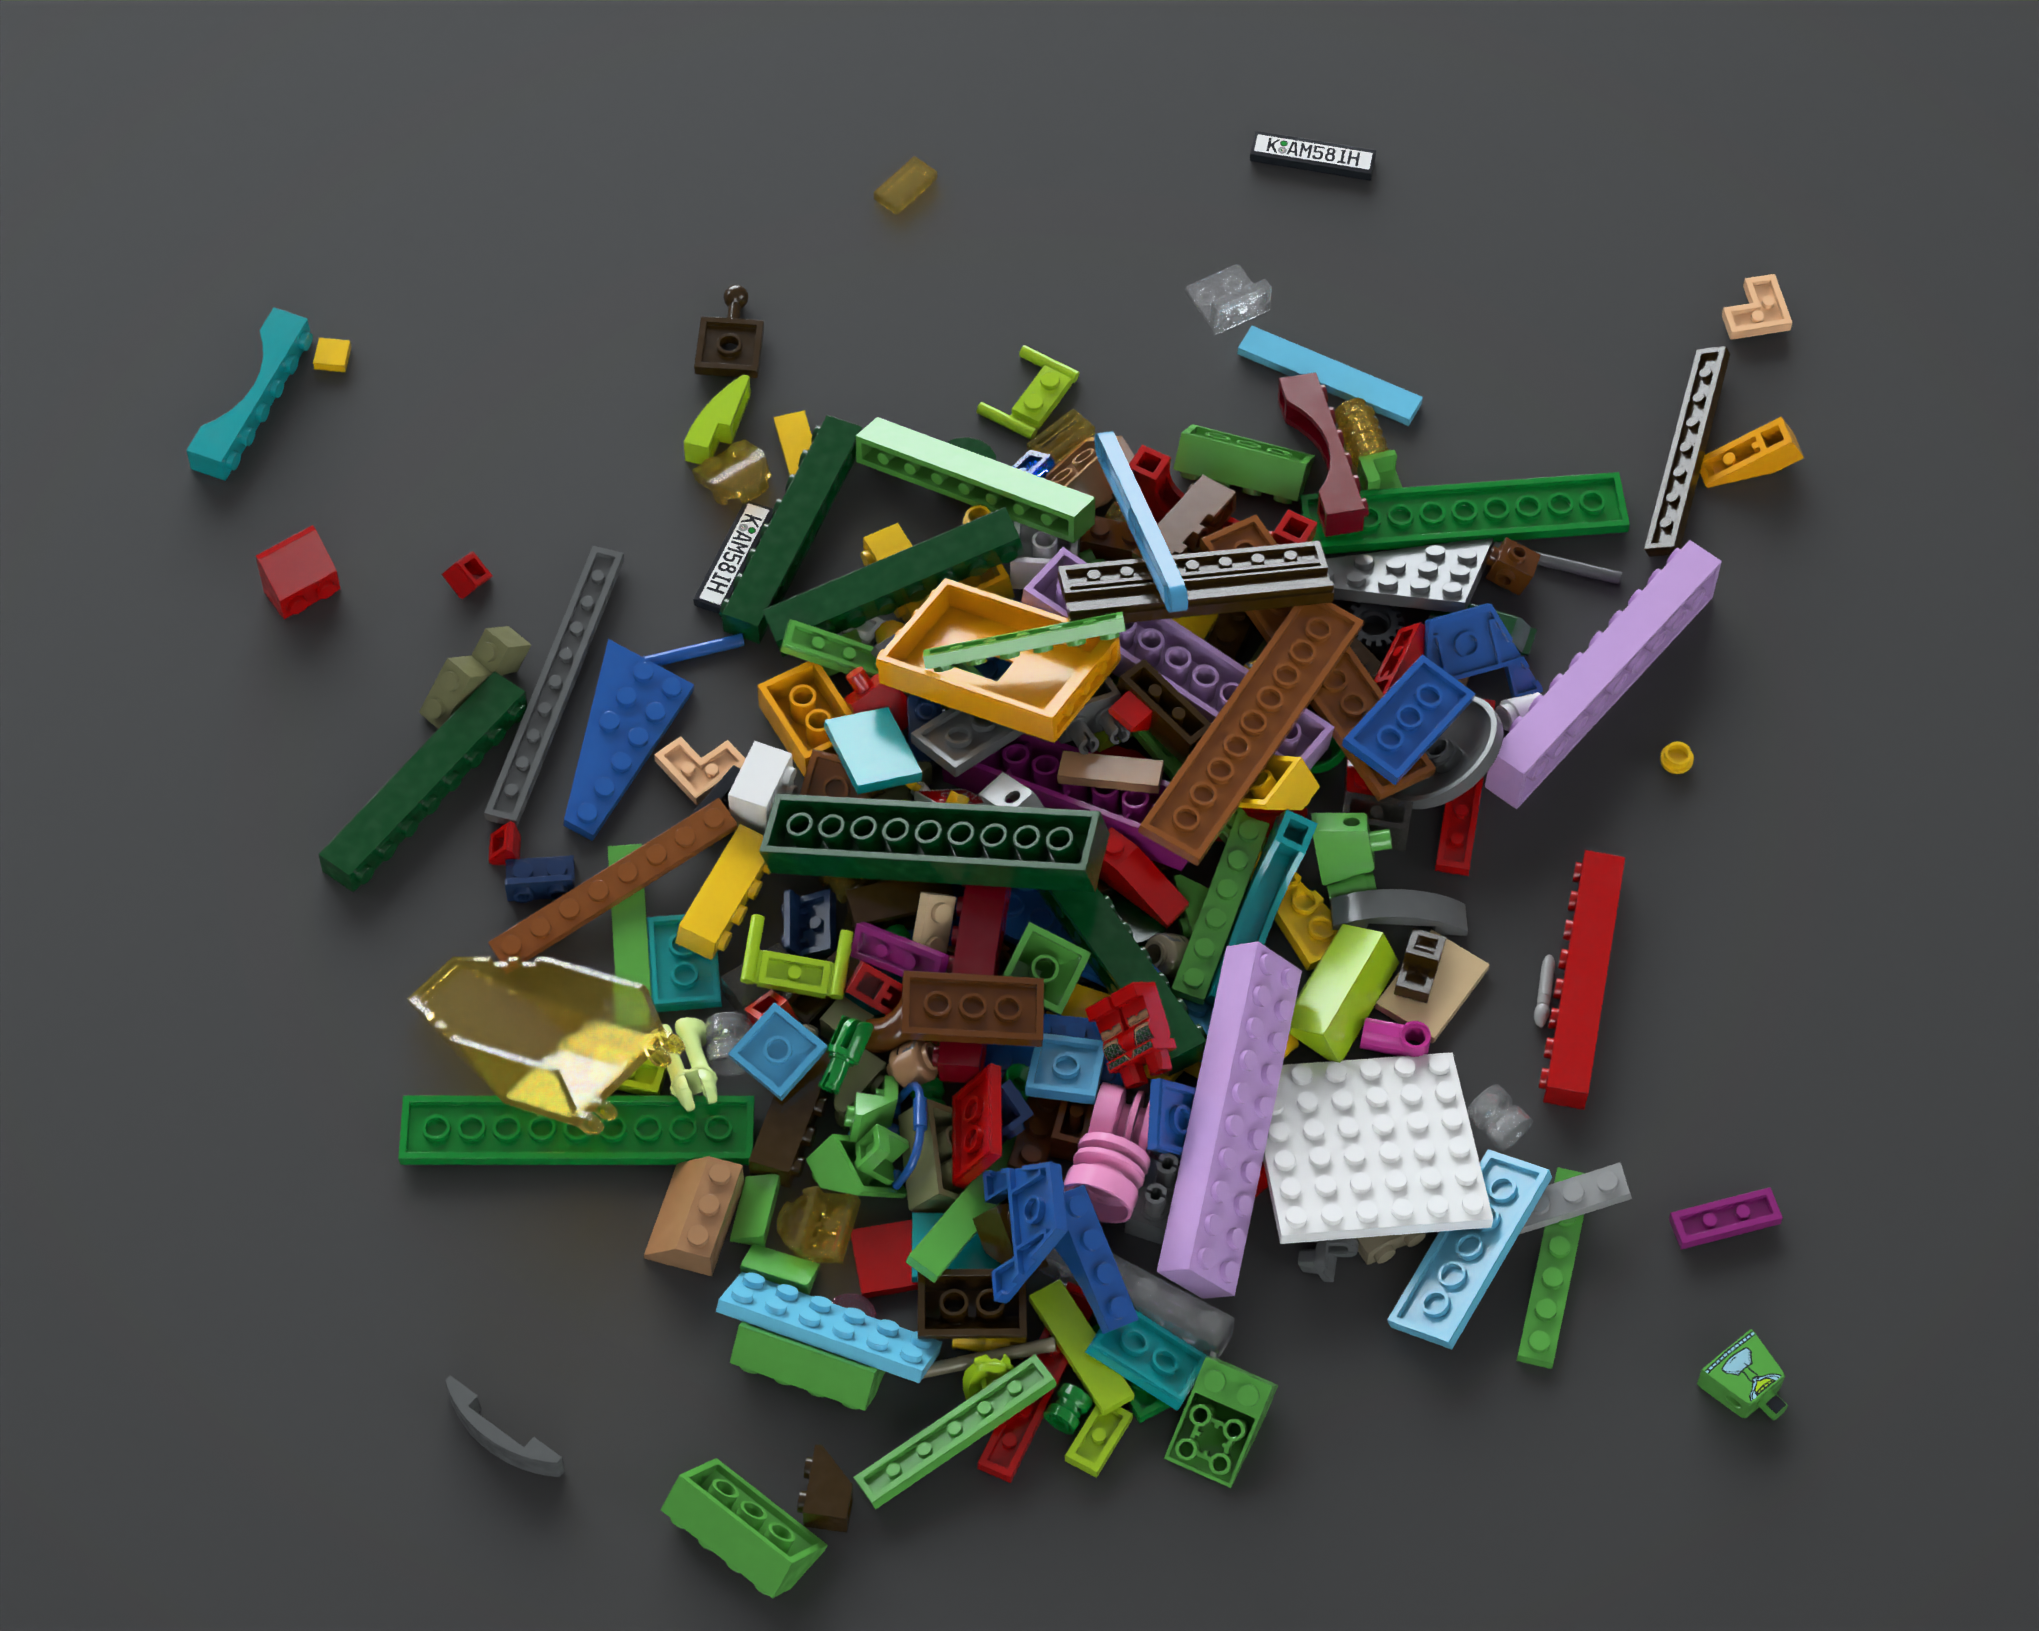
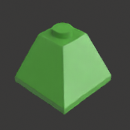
[1001,922,1091,1015]
[806,1134,907,1198]

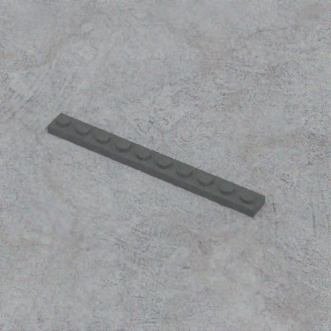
[484,546,625,827]

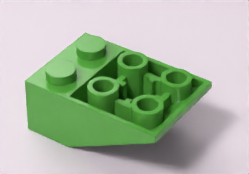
[1164,1356,1278,1488]

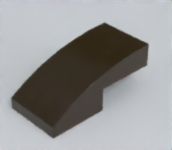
[1394,928,1446,1003]

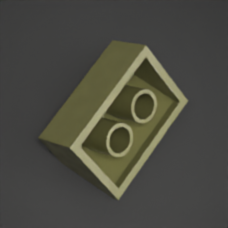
[898,1099,967,1213]

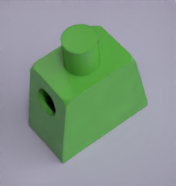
[1311,813,1393,885]

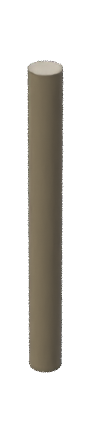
[923,1337,1057,1379]

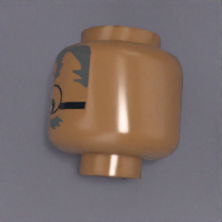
[887,1040,938,1088]

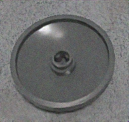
[1390,696,1504,809]

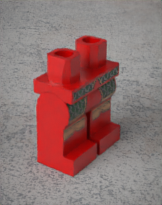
[1085,982,1177,1089]

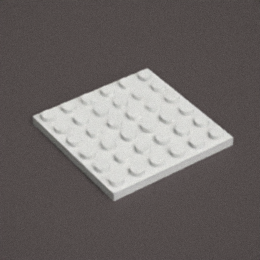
[1263,1052,1493,1244]

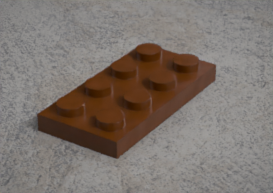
[901,970,1044,1047]

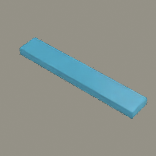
[1237,326,1423,426]

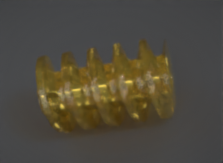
[1335,398,1389,467]

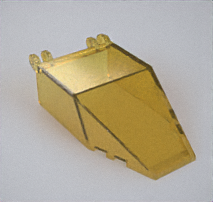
[407,957,686,1135]

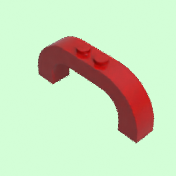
[1129,445,1317,545]

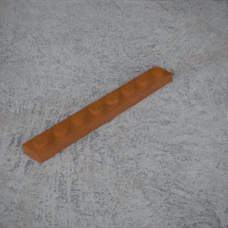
[488,798,738,973]

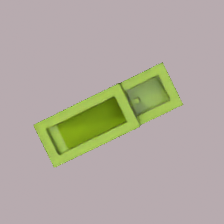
[684,374,751,467]

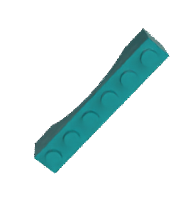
[186,307,313,481]
[1204,810,1318,1007]

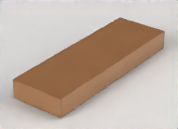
[1057,751,1164,794]

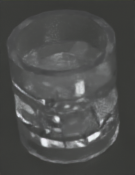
[706,1012,751,1076]
[1467,1084,1533,1151]

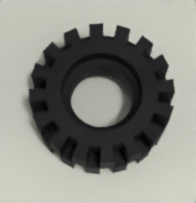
[1349,602,1404,660]

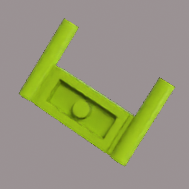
[976,345,1080,440]
[740,914,854,1000]

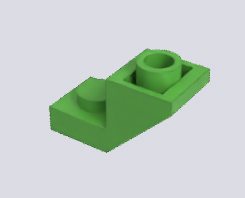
[844,1075,898,1142]

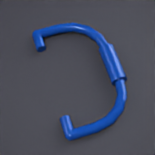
[892,1082,927,1190]

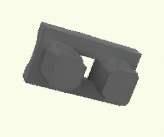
[1298,1238,1359,1282]

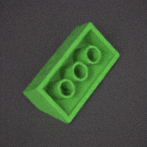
[1173,424,1315,504]
[730,1321,885,1411]
[660,1458,828,1599]

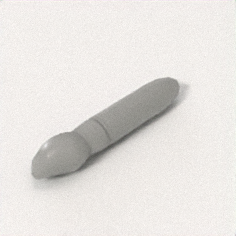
[1534,954,1555,1028]

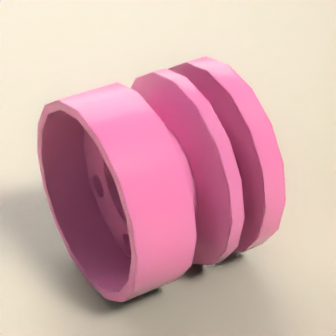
[1088,1082,1153,1157]
[1064,1132,1150,1224]

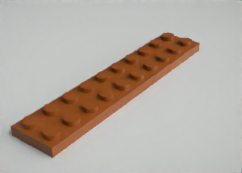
[1199,514,1436,801]
[1138,603,1364,866]

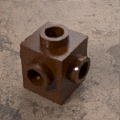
[1485,537,1541,596]

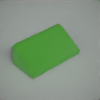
[730,1174,780,1247]
[740,1244,820,1295]

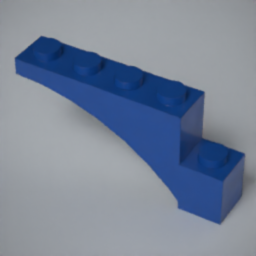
[1050,1161,1139,1334]

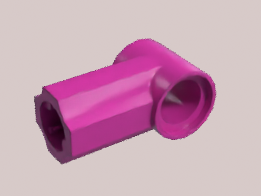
[1360,1017,1431,1057]

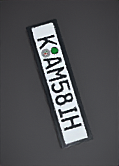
[1250,131,1376,181]
[693,500,773,614]

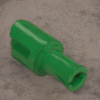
[818,1015,874,1095]

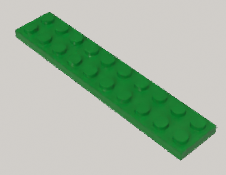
[1299,472,1630,554]
[398,1095,755,1165]

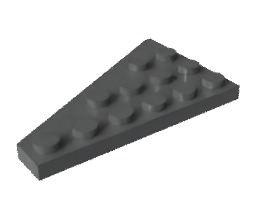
[1326,538,1494,613]

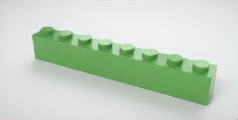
[856,417,1095,543]

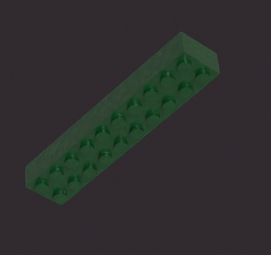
[759,794,1110,893]

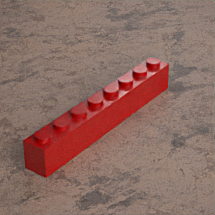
[1538,850,1625,1110]

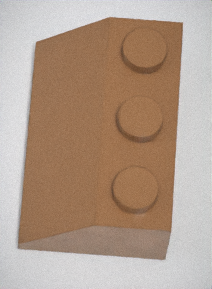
[1043,436,1135,509]
[644,1156,744,1276]

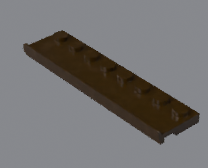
[1058,541,1334,623]

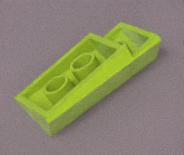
[1289,924,1399,1063]

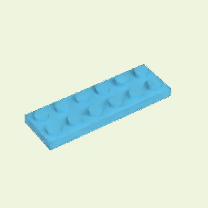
[1387,1149,1552,1350]
[716,1272,943,1383]

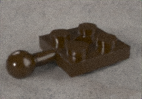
[694,284,764,378]

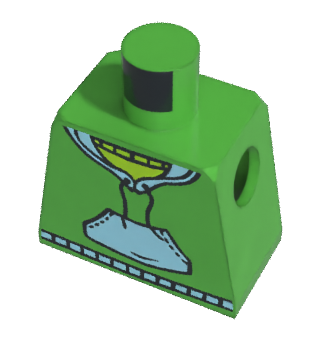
[1697,1329,1788,1421]

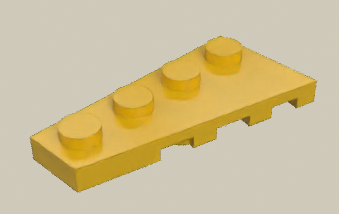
[1250,852,1338,971]

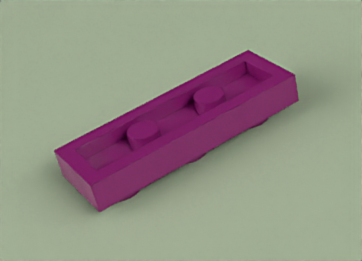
[850,922,950,977]
[1669,1187,1783,1250]

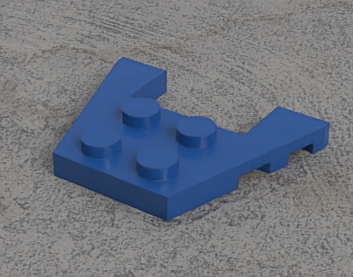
[1424,603,1543,698]
[983,1162,1068,1304]

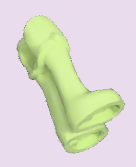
[644,1017,718,1112]

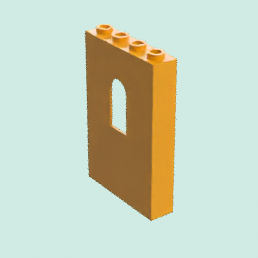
[876,578,1121,743]

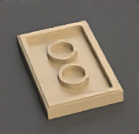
[1375,929,1489,1043]

